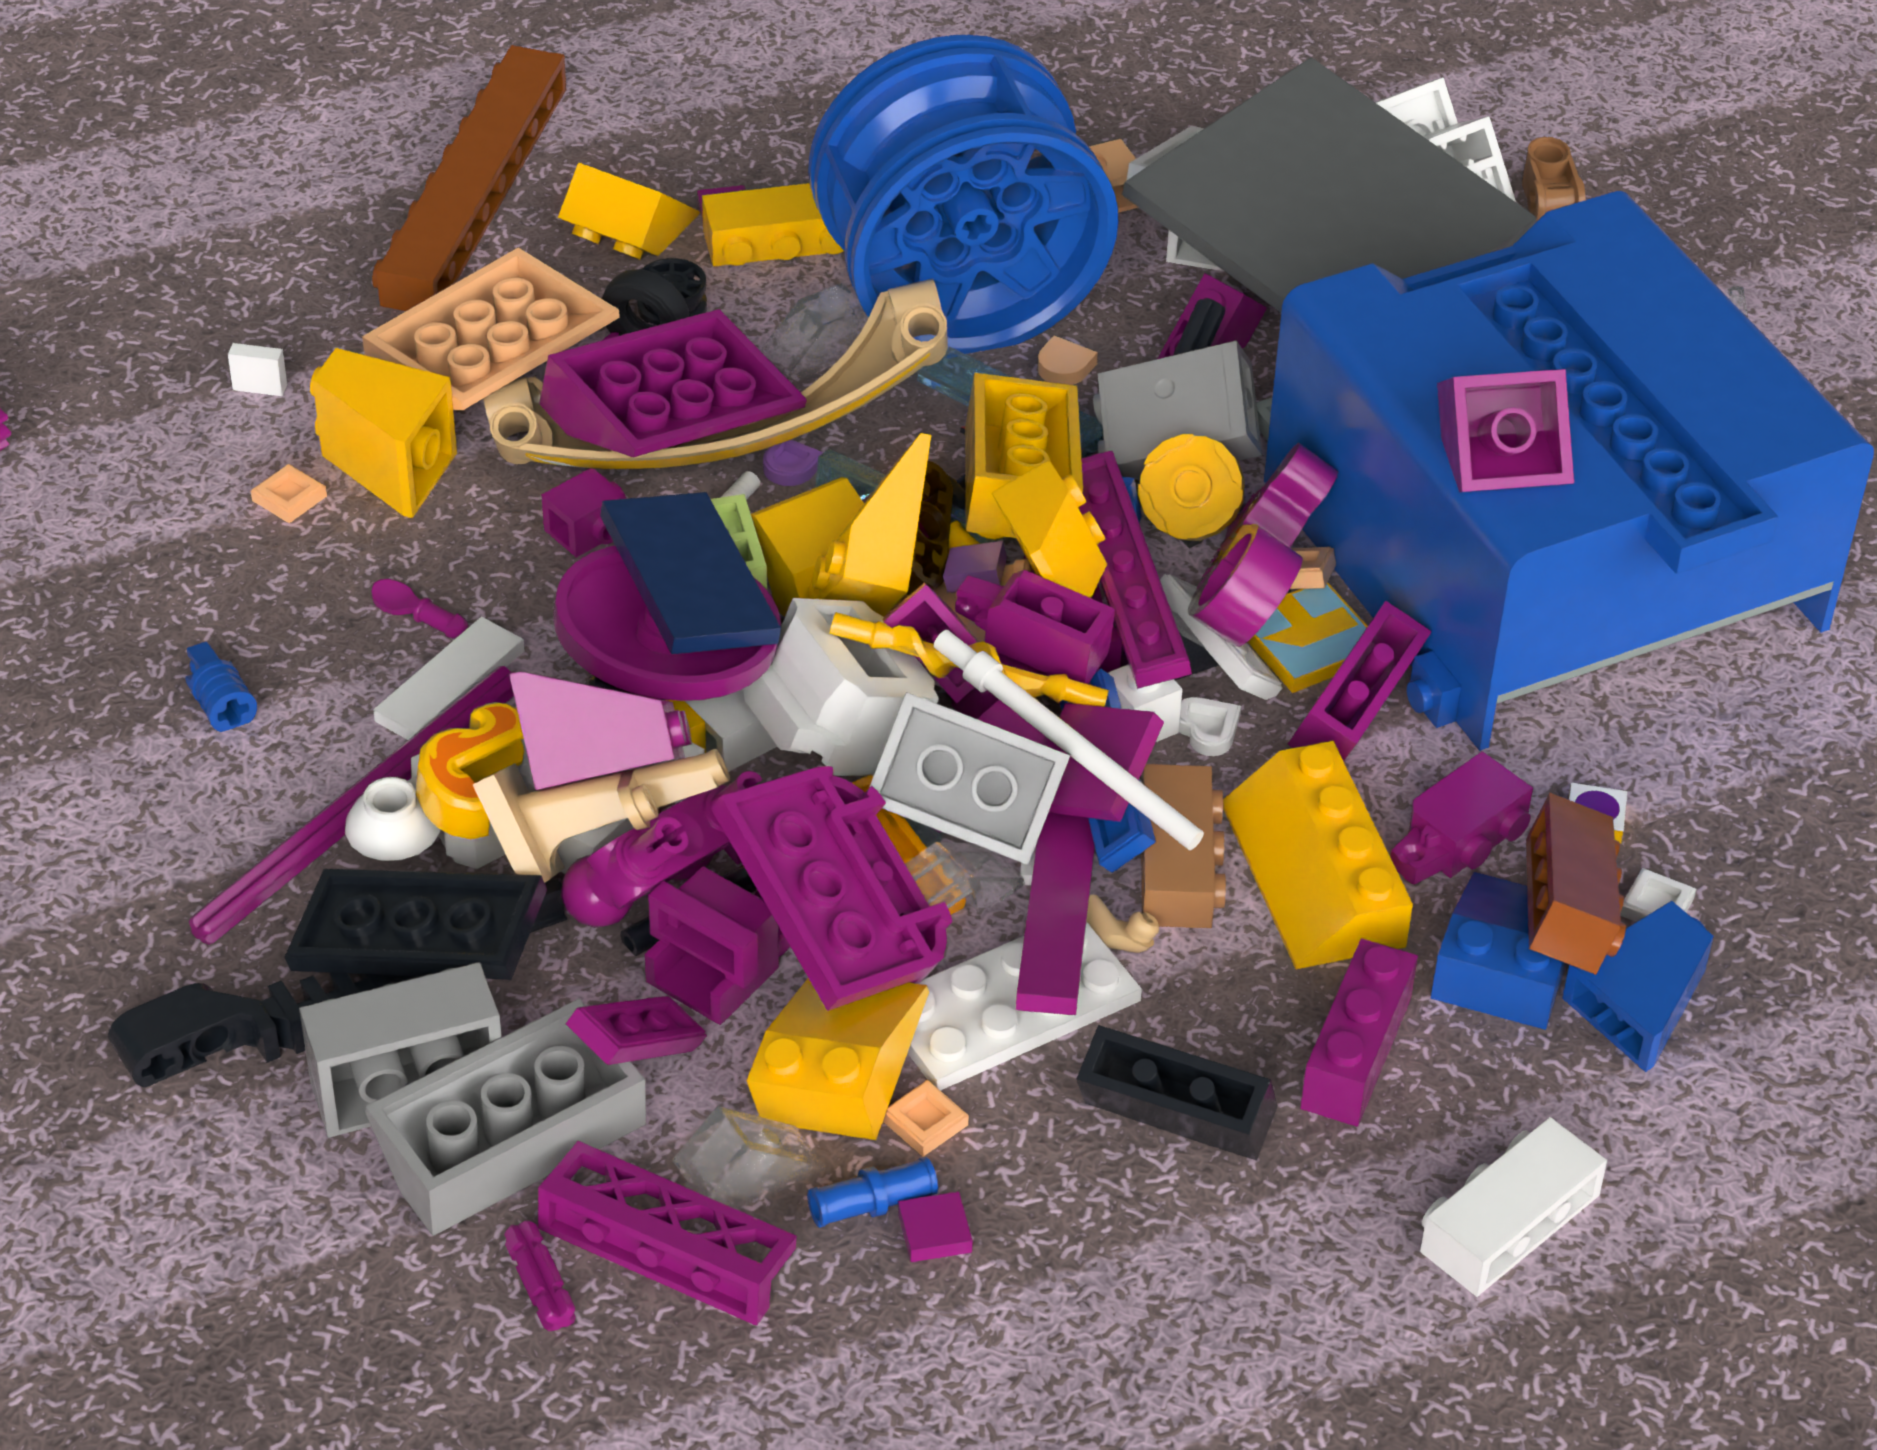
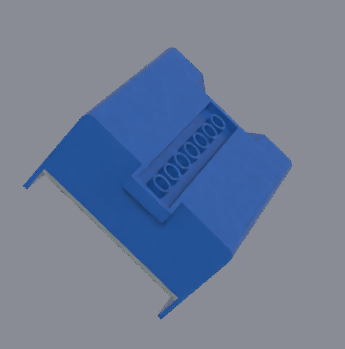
[1256,191,1874,751]

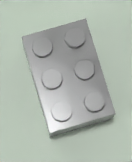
[869,692,1070,865]
[299,962,502,1138]

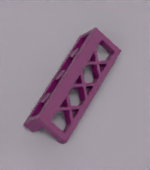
[538,1141,797,1326]

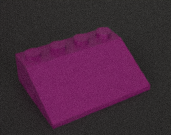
[539,309,807,458]

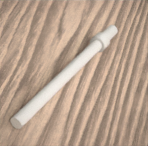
[933,630,1204,850]

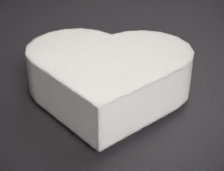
[1179,697,1241,756]

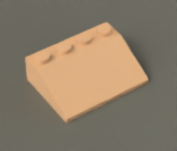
[362,247,620,410]

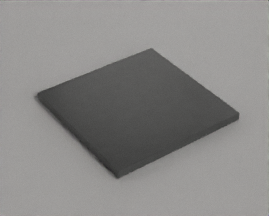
[1122,57,1537,313]

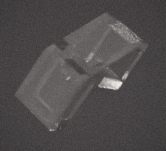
[905,842,1025,914]

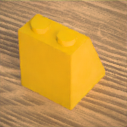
[310,348,457,518]

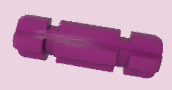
[504,1220,576,1331]

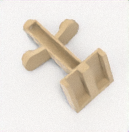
[473,749,730,883]

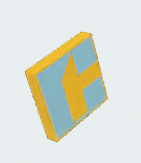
[1248,583,1368,693]

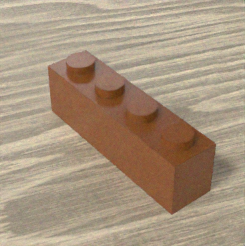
[1526,792,1626,975]

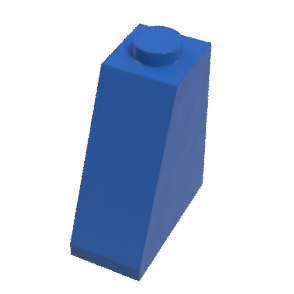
[1562,901,1714,1072]

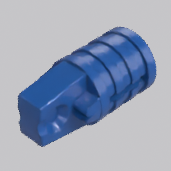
[185,641,257,732]

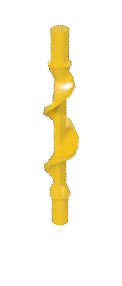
[829,612,1109,707]

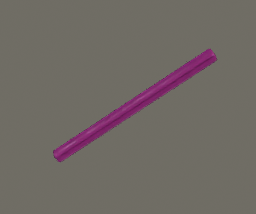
[189,666,515,945]

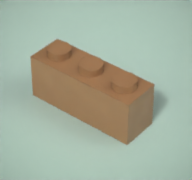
[1141,764,1226,928]

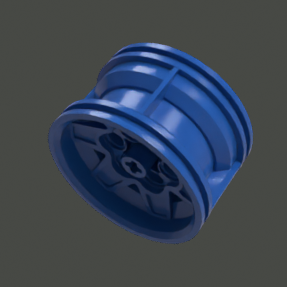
[808,35,1119,357]

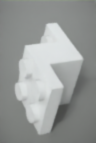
[1375,78,1516,202]

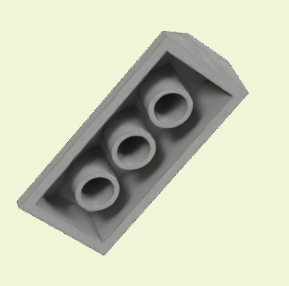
[365,998,646,1236]

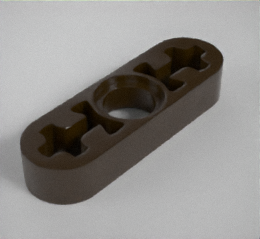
[906,461,953,596]

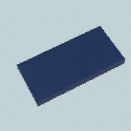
[600,492,781,654]

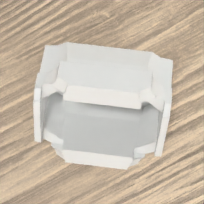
[743,598,939,776]

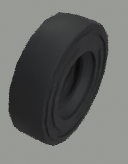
[601,269,689,336]

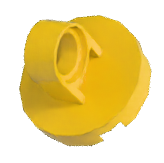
[1138,434,1245,541]

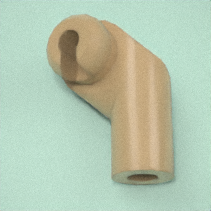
[1087,894,1159,953]

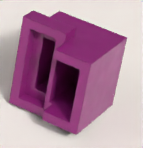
[644,866,779,1025]

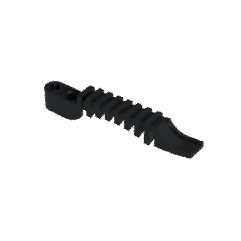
[108,879,567,1088]

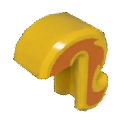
[416,702,524,840]

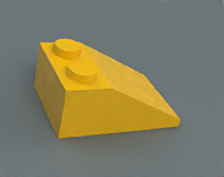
[812,433,931,617]
[746,978,929,1140]

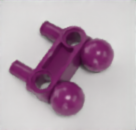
[561,771,763,928]

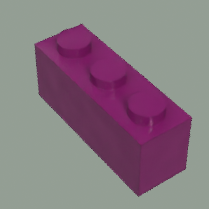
[1287,601,1432,761]
[1300,938,1418,1127]

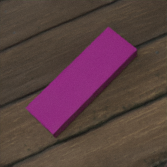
[565,996,707,1065]

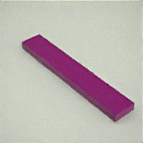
[1078,451,1192,689]
[1016,813,1095,1015]

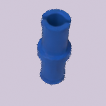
[807,1156,938,1228]

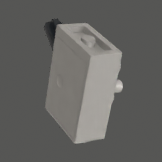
[1093,298,1262,480]

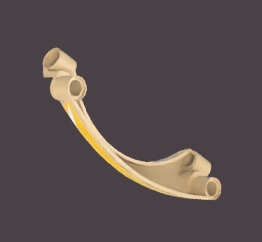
[483,278,948,469]

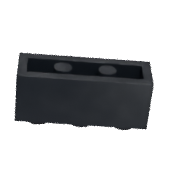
[1076,1025,1278,1161]

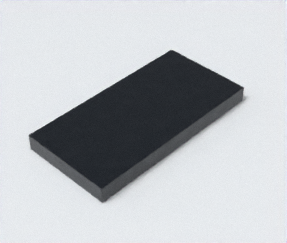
[284,869,547,980]

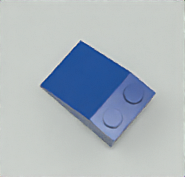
[1431,872,1567,1030]

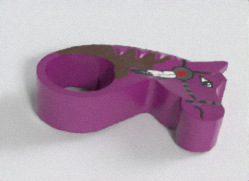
[1188,443,1338,647]

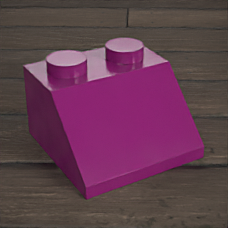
[1437,369,1574,493]

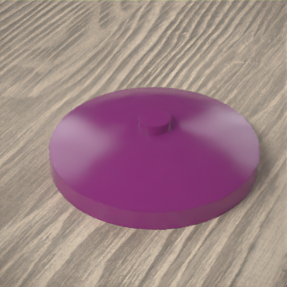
[553,545,781,701]

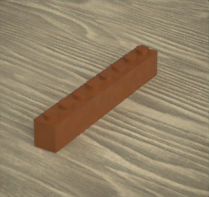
[372,45,567,311]

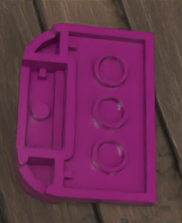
[711,766,953,1011]

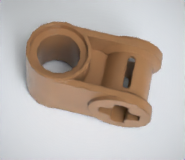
[1522,137,1586,223]

